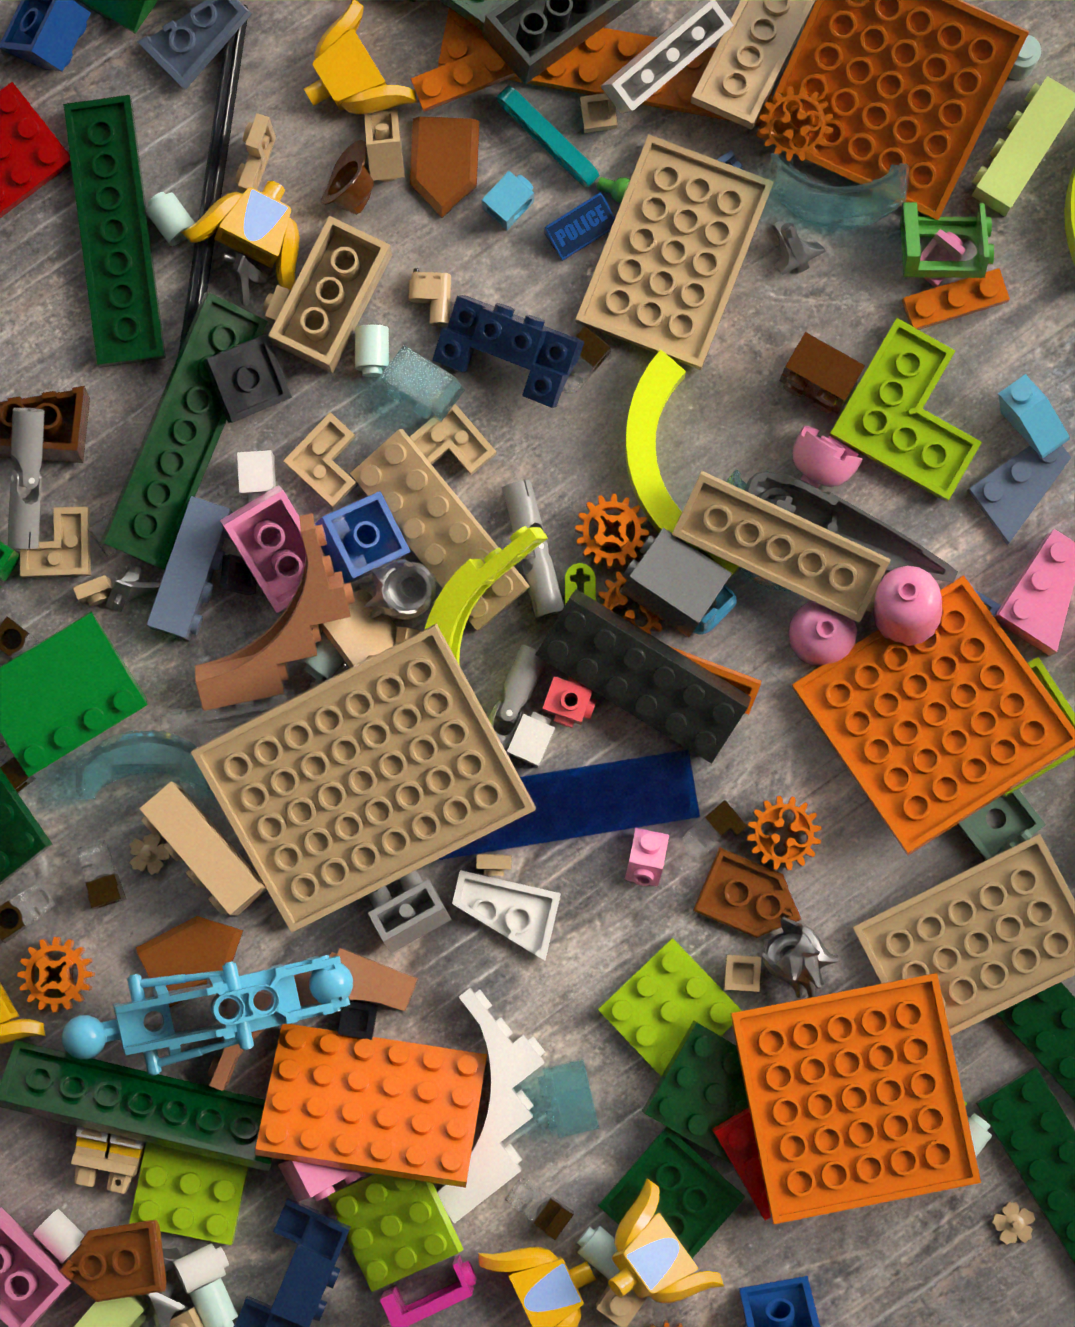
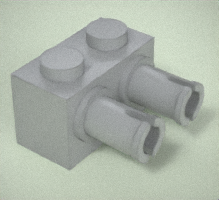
[367,870,452,953]

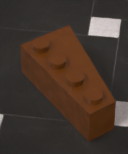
[0,386,90,463]

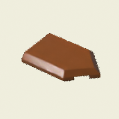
[410,116,480,218]
[693,847,802,938]
[136,916,244,1008]
[59,1220,167,1302]

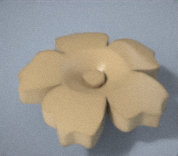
[130,833,170,875]
[992,1202,1035,1245]

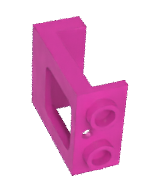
[380,1255,477,1327]

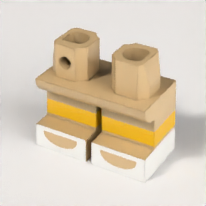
[71,1126,146,1194]

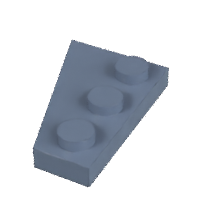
[137,0,252,89]
[967,445,1072,545]

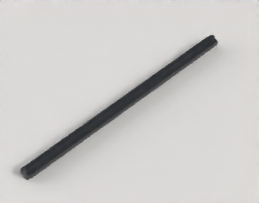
[178,4,248,355]

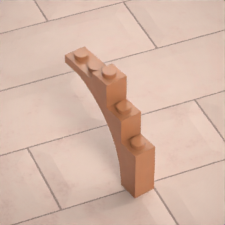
[195,513,355,711]
[207,948,419,1091]

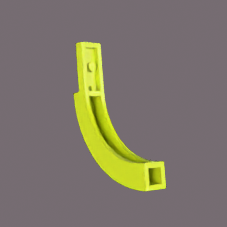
[625,349,740,579]
[424,526,548,666]

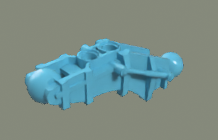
[62,955,353,1076]

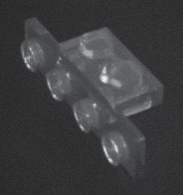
[160,689,296,746]

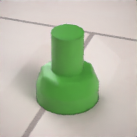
[597,177,631,204]

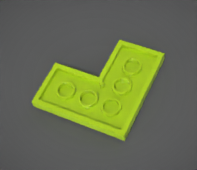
[829,318,982,502]

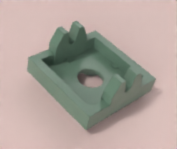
[957,789,1046,861]

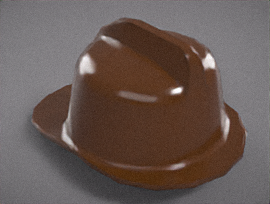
[321,140,374,215]

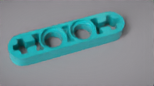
[495,85,600,188]

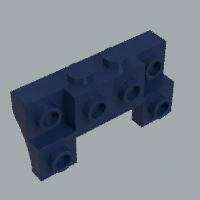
[432,295,585,408]
[234,1198,351,1327]

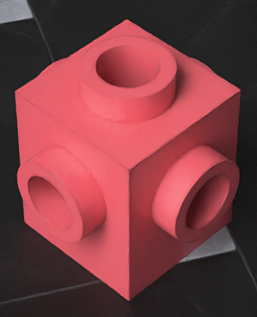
[542,676,597,728]

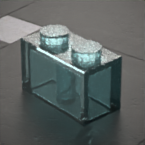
[380,345,465,422]
[537,1058,599,1138]

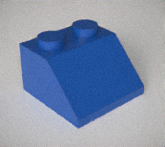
[0,0,91,72]
[316,491,411,584]
[739,1276,820,1327]

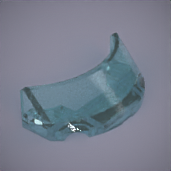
[770,153,910,230]
[76,730,217,801]

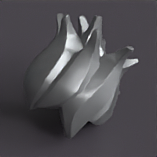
[359,559,437,623]
[762,917,839,998]

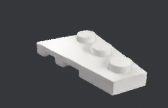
[452,870,561,961]

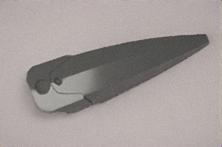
[744,471,958,583]

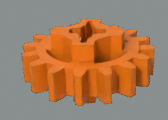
[575,494,649,569]
[17,937,95,1012]

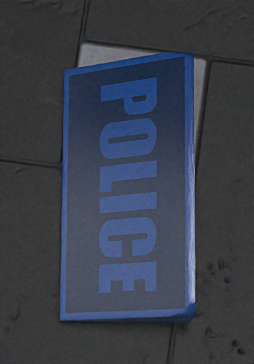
[544,192,615,261]

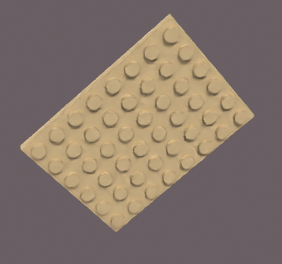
[191,623,536,933]

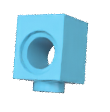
[482,171,534,230]

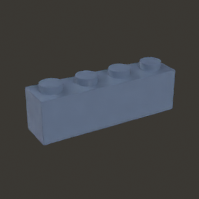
[147,496,233,641]

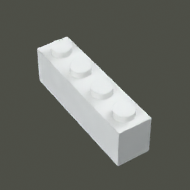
[601,0,734,113]

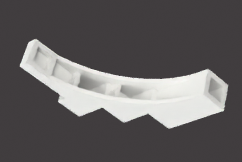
[437,988,546,1224]

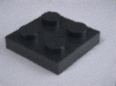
[203,334,292,423]

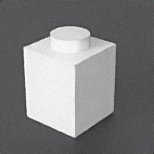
[237,450,276,503]
[507,712,555,768]

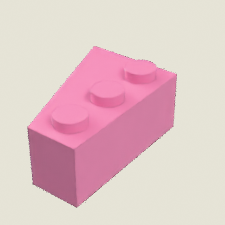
[994,529,1075,656]
[278,1160,365,1202]

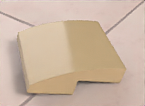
[319,589,397,668]

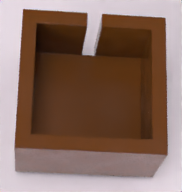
[779,332,865,414]

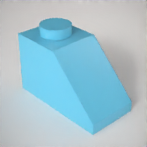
[998,374,1070,459]

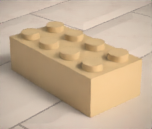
[268,216,392,374]
[139,781,267,916]

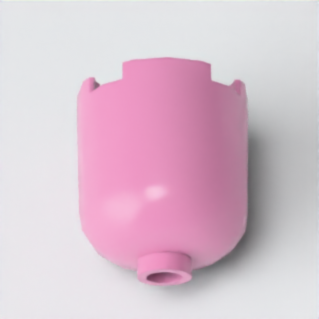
[873,566,942,646]

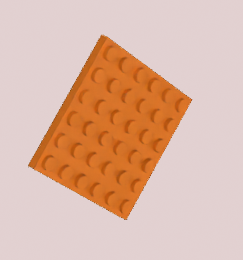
[756,0,1030,220]
[792,575,1075,856]
[730,973,981,1224]

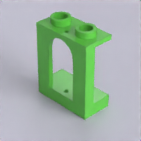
[900,202,994,278]

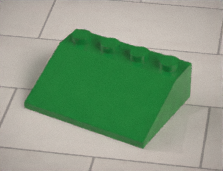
[0,611,148,777]

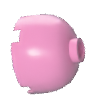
[792,426,863,489]
[789,601,857,666]

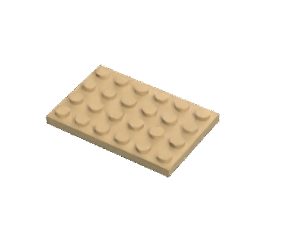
[575,134,774,370]
[853,834,1075,1036]

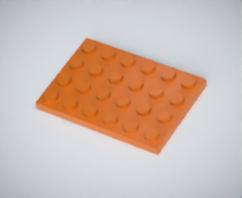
[255,1024,487,1188]

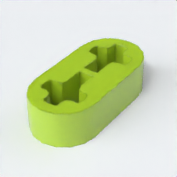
[565,563,596,605]

